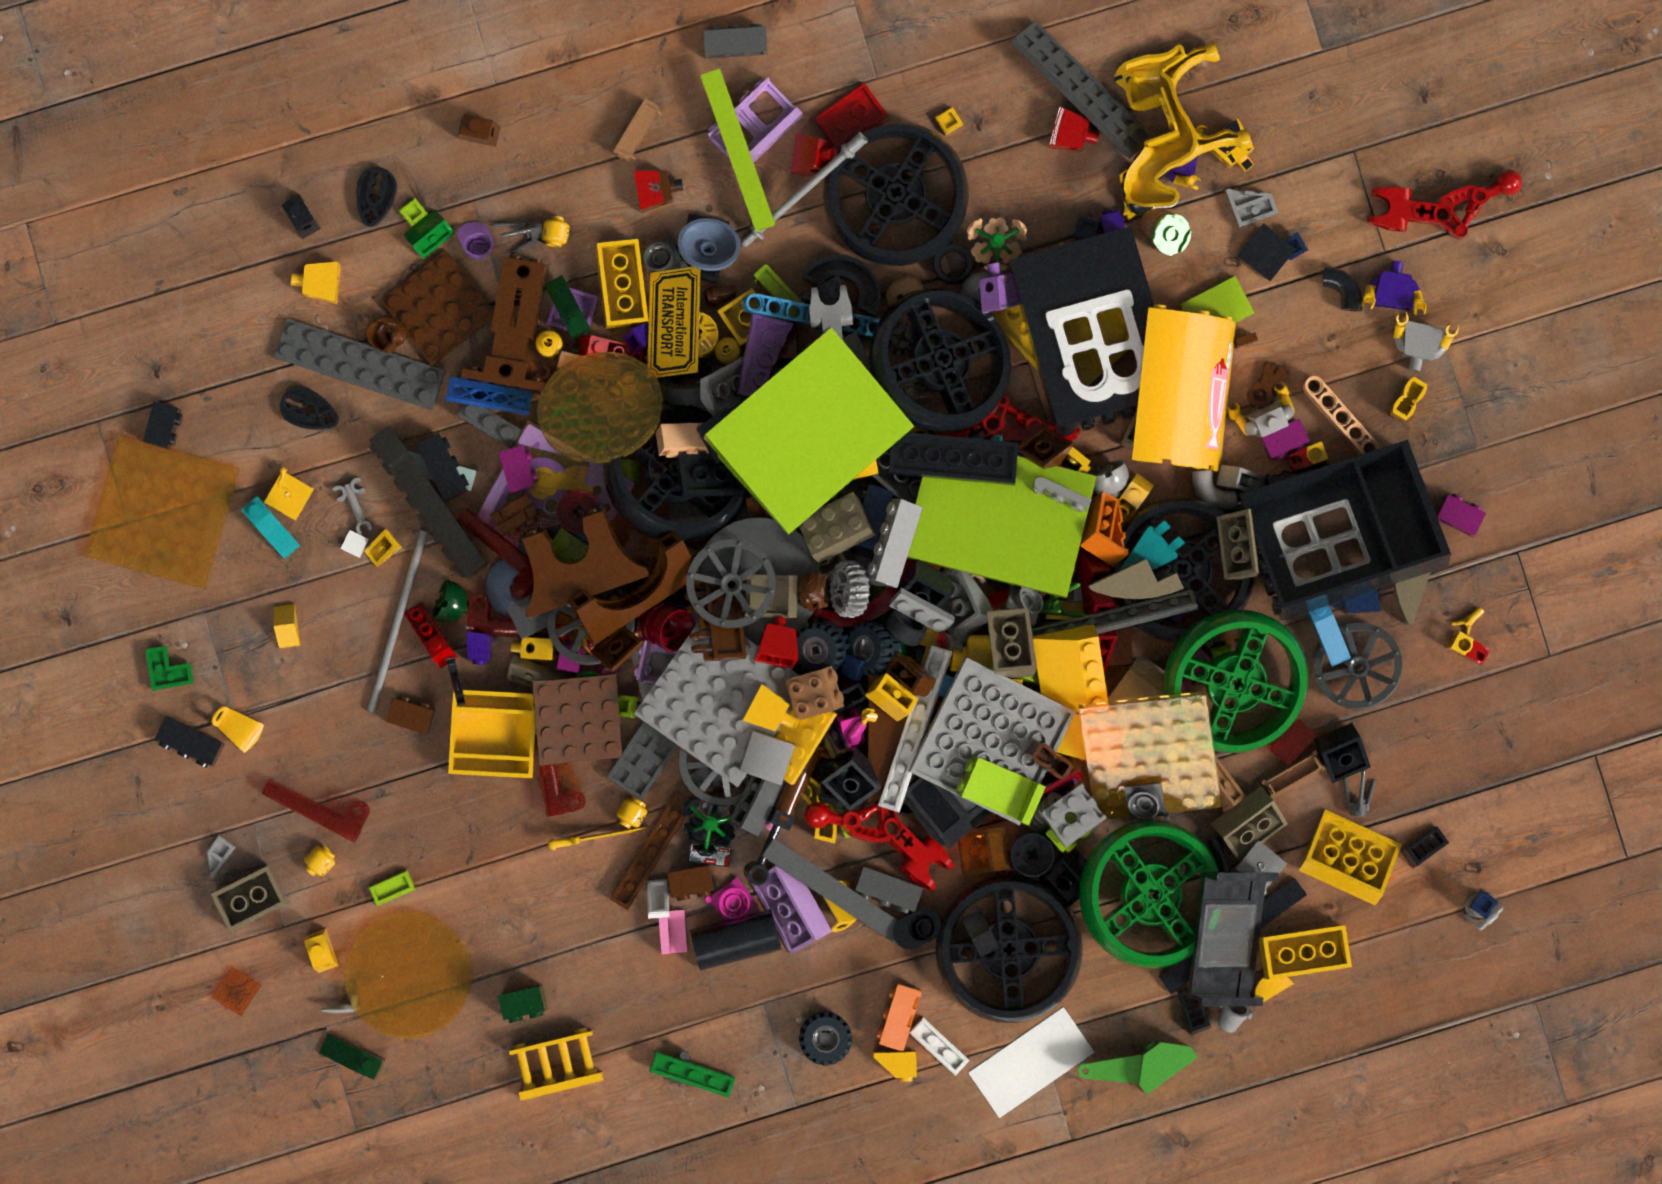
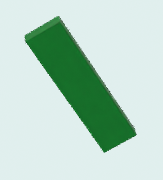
[649,1051,735,1098]

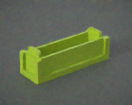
[754,264,803,317]

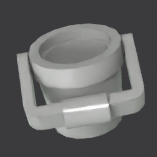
[1464,892,1503,930]
[1217,1006,1253,1033]

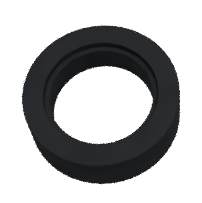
[658,358,720,406]

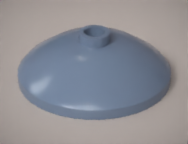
[678,218,740,271]
[485,556,534,618]

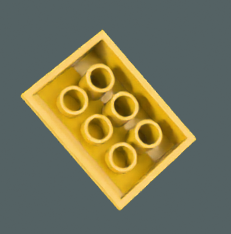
[1032,624,1109,713]
[1298,809,1402,905]

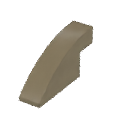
[1088,557,1184,599]
[1392,572,1431,626]

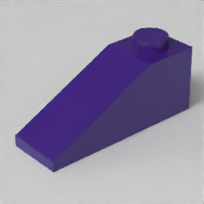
[467,632,494,666]

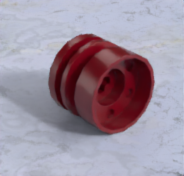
[556,489,601,534]
[637,600,694,652]

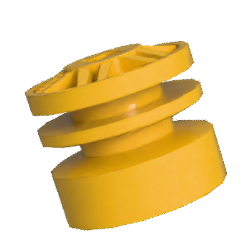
[698,312,719,358]

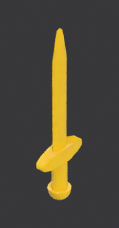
[548,827,647,851]

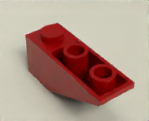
[577,335,647,369]
[404,602,458,669]

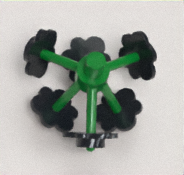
[683,797,739,857]

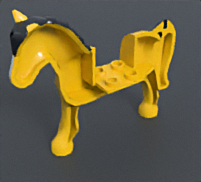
[1114,41,1253,216]

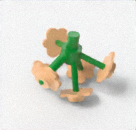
[967,217,1027,274]

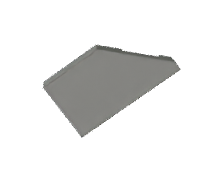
[206,835,236,879]

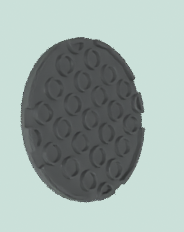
[695,518,821,645]

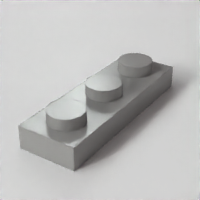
[889,588,955,634]

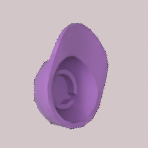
[457,222,494,260]

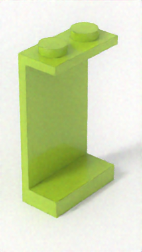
[956,755,1046,825]

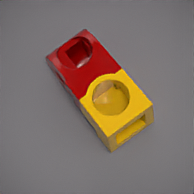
[1286,441,1328,472]
[1446,631,1490,666]

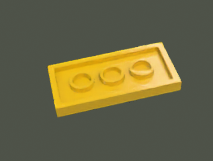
[774,709,837,785]

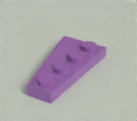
[737,314,793,398]

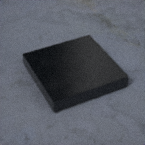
[1238,223,1297,281]

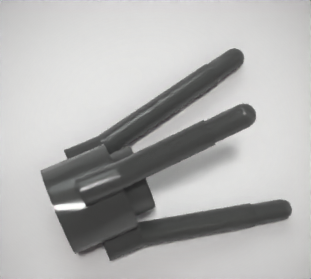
[492,219,543,254]
[1343,769,1376,817]

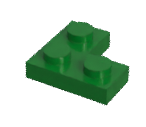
[145,646,195,691]

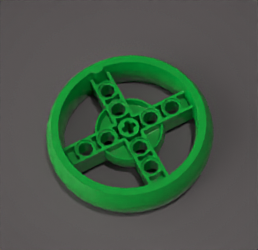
[1163,609,1309,753]
[1079,820,1221,968]

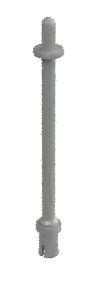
[741,132,868,247]

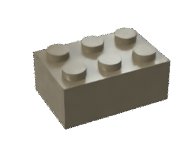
[799,492,875,563]
[211,866,289,932]

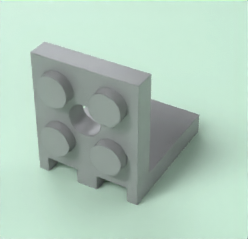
[1041,783,1107,848]

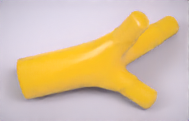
[1451,607,1484,635]

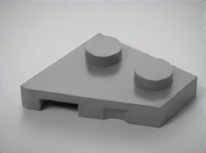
[1225,189,1278,228]

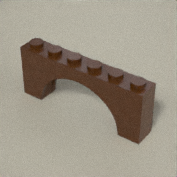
[567,530,700,645]

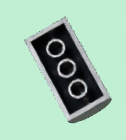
[690,909,782,971]

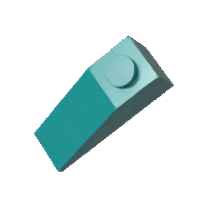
[241,497,300,559]

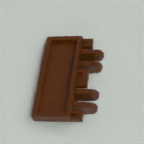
[685,578,747,662]

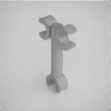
[333,478,373,535]

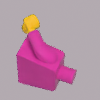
[834,706,878,751]

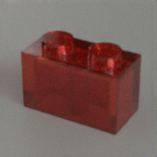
[1268,719,1317,767]

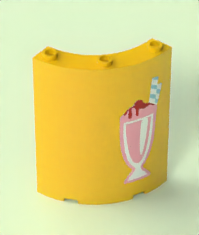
[1132,304,1236,472]

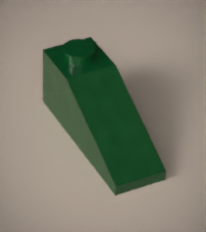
[544,275,592,340]
[319,1034,385,1080]

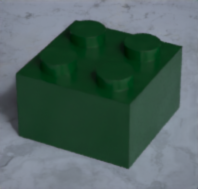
[498,985,548,1023]

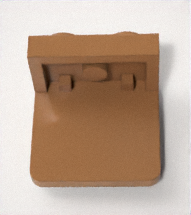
[786,666,844,720]

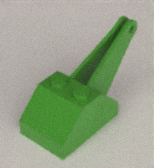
[1078,1040,1198,1095]

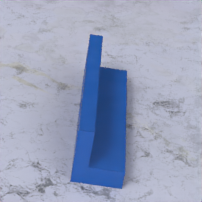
[446,377,533,416]

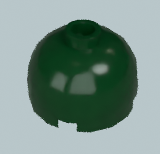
[433,580,470,623]

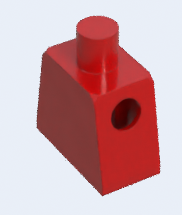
[791,133,838,177]
[753,616,798,669]

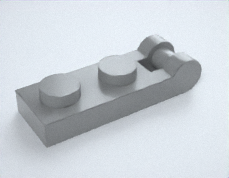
[1033,477,1092,512]

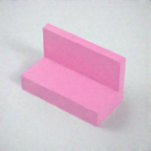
[659,910,687,954]

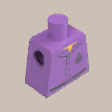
[979,262,1019,313]

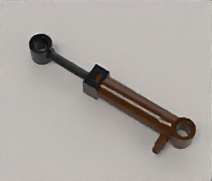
[743,740,837,886]

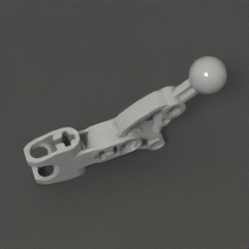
[809,285,853,340]

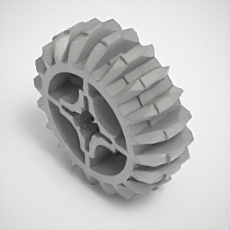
[829,560,870,618]

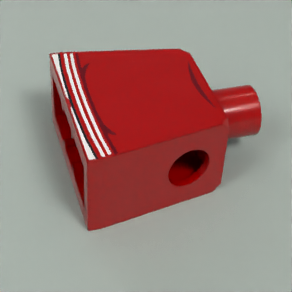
[1048,106,1099,151]

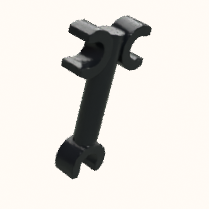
[446,657,466,706]

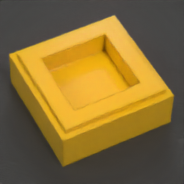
[934,107,963,136]

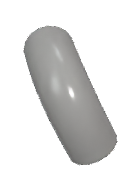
[1192,470,1237,512]

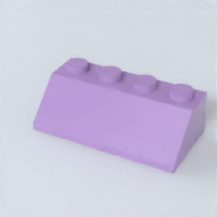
[751,866,832,954]

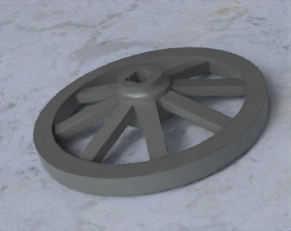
[686,539,776,628]
[547,587,636,665]
[1314,623,1403,710]
[679,748,750,806]

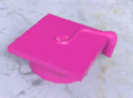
[704,877,759,921]

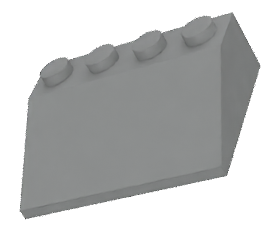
[867,499,923,588]

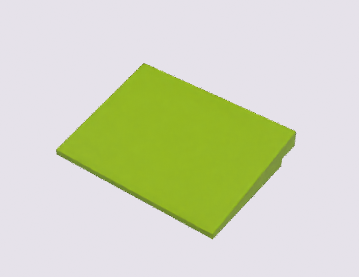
[704,327,914,535]
[907,456,1097,598]

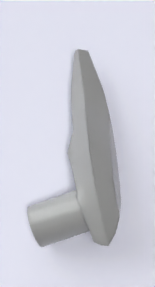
[321,994,361,1013]

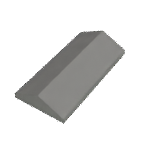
[700,356,770,416]

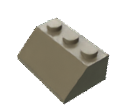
[1217,509,1259,579]
[986,608,1037,678]
[1211,786,1288,862]

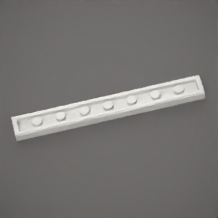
[878,645,953,812]

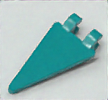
[1120,520,1184,571]

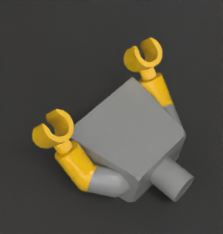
[1393,311,1459,372]
[1227,382,1295,437]

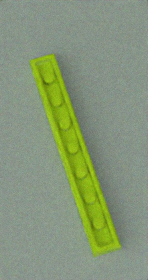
[700,68,775,232]

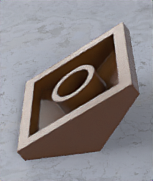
[1018,425,1073,469]
[590,626,644,672]

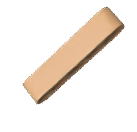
[1303,376,1379,455]

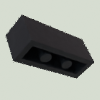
[416,433,469,502]
[155,716,225,768]

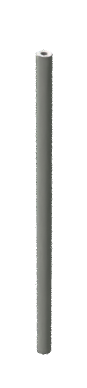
[367,530,428,713]

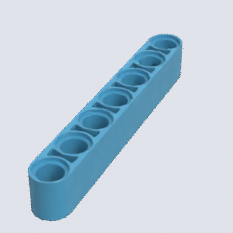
[741,294,880,338]

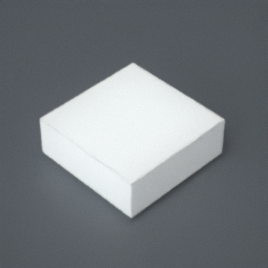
[340,530,369,558]

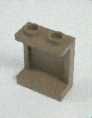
[742,574,798,618]

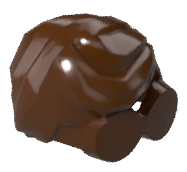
[365,316,406,353]
[797,572,828,611]

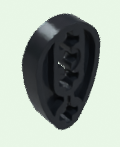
[356,167,398,228]
[280,386,339,430]

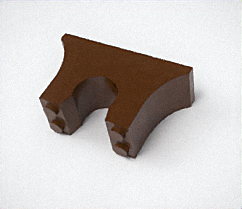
[522,505,650,618]
[860,675,944,802]

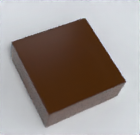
[1234,332,1258,349]

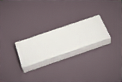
[909,1017,970,1076]

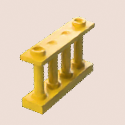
[509,1028,604,1101]

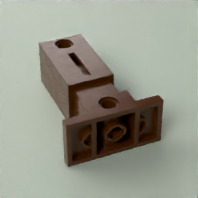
[461,255,548,396]

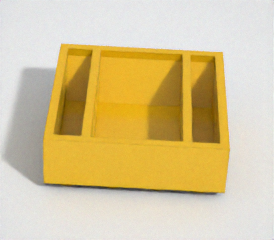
[448,689,535,778]

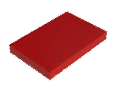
[814,82,888,151]

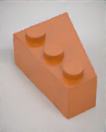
[1080,491,1129,567]
[876,983,922,1051]

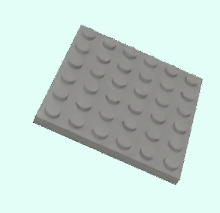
[634,622,800,787]
[908,657,1076,825]

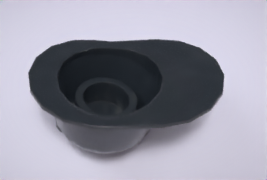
[893,908,942,950]

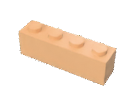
[656,423,710,458]

